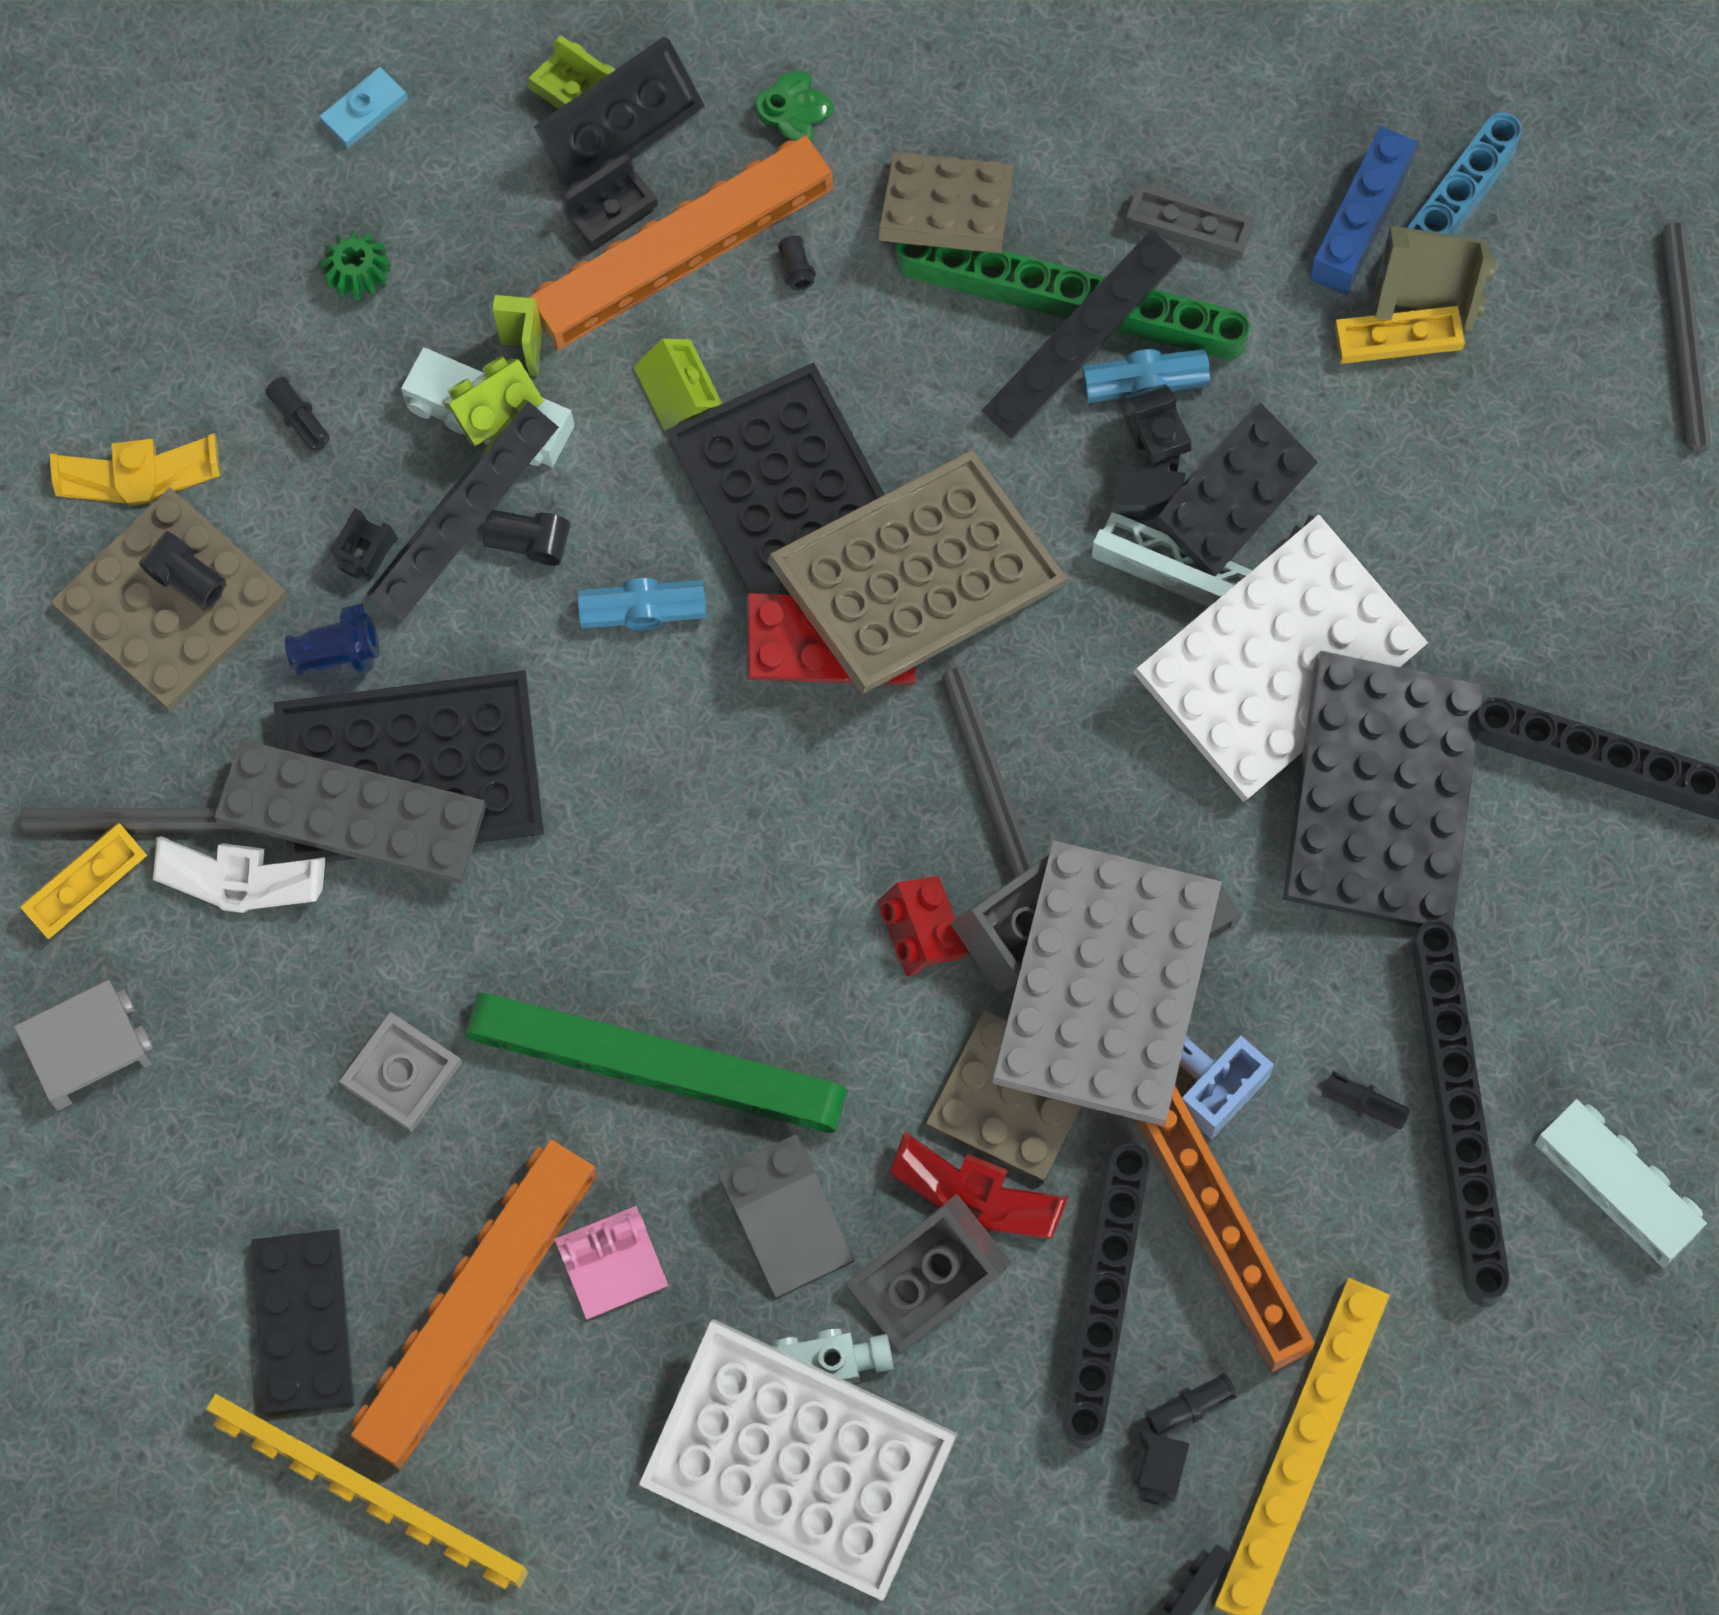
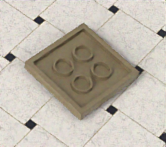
[879,152,1014,253]
[926,1010,1083,1184]

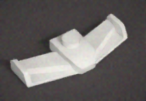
[153,836,325,913]

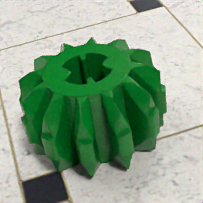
[320,229,391,302]

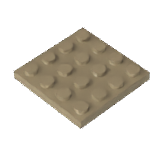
[50,487,288,712]

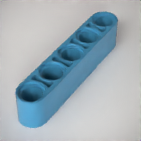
[1407,113,1522,235]

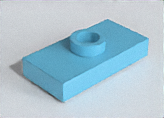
[320,67,408,149]

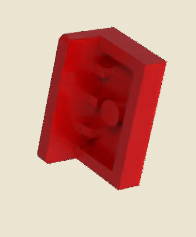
[878,876,969,977]

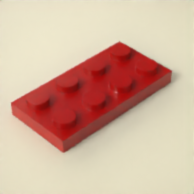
[746,593,916,685]

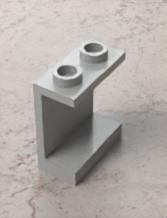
[14,980,153,1111]

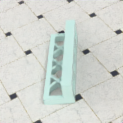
[1092,512,1253,607]

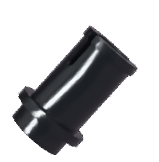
[777,235,816,291]

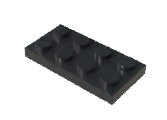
[534,37,705,188]
[1152,403,1318,576]
[251,1229,354,1416]

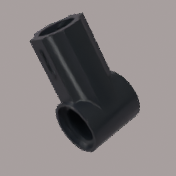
[482,510,571,566]
[138,531,227,611]

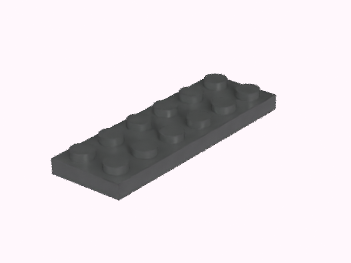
[214,739,486,884]

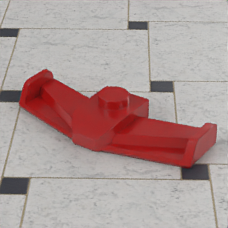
[889,1131,1069,1239]

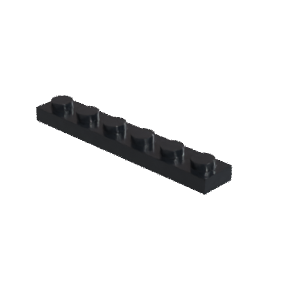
[981,229,1182,440]
[366,399,559,622]

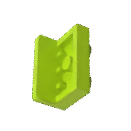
[528,35,615,109]
[442,356,545,446]

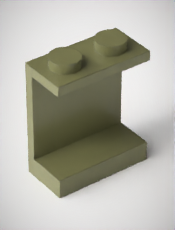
[1372,226,1496,332]

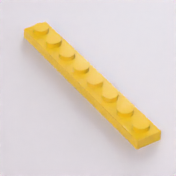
[1214,1278,1390,1615]
[206,1393,529,1590]

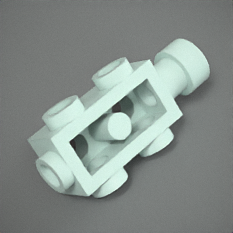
[772,1329,894,1384]

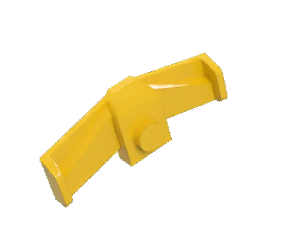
[50,433,220,506]

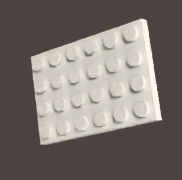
[1133,515,1428,802]
[639,1320,958,1601]

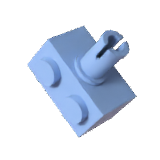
[1179,1035,1274,1140]

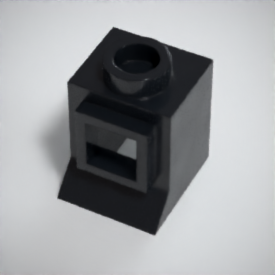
[330,508,399,579]
[1133,1430,1190,1506]

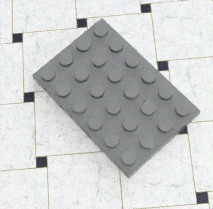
[992,840,1222,1126]

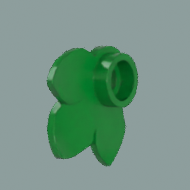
[755,71,835,142]

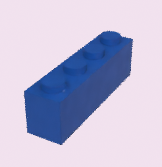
[1310,126,1418,296]

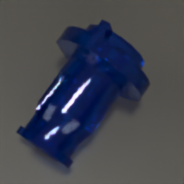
[285,603,380,676]

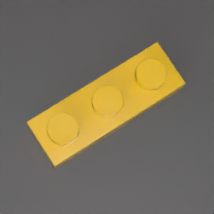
[1335,306,1465,364]
[19,823,147,939]

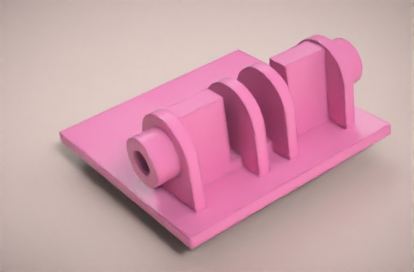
[555,1206,669,1320]

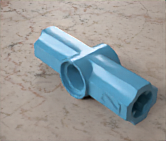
[1082,349,1210,403]
[578,578,707,630]

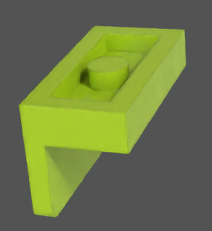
[493,295,543,377]
[634,338,723,433]

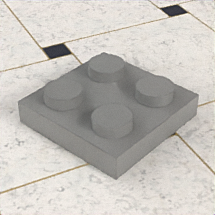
[339,1012,462,1133]

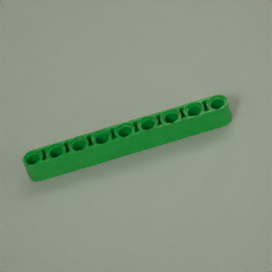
[895,242,1250,360]
[464,993,848,1133]

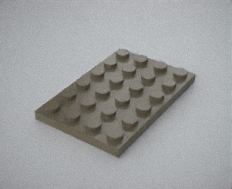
[767,450,1068,694]

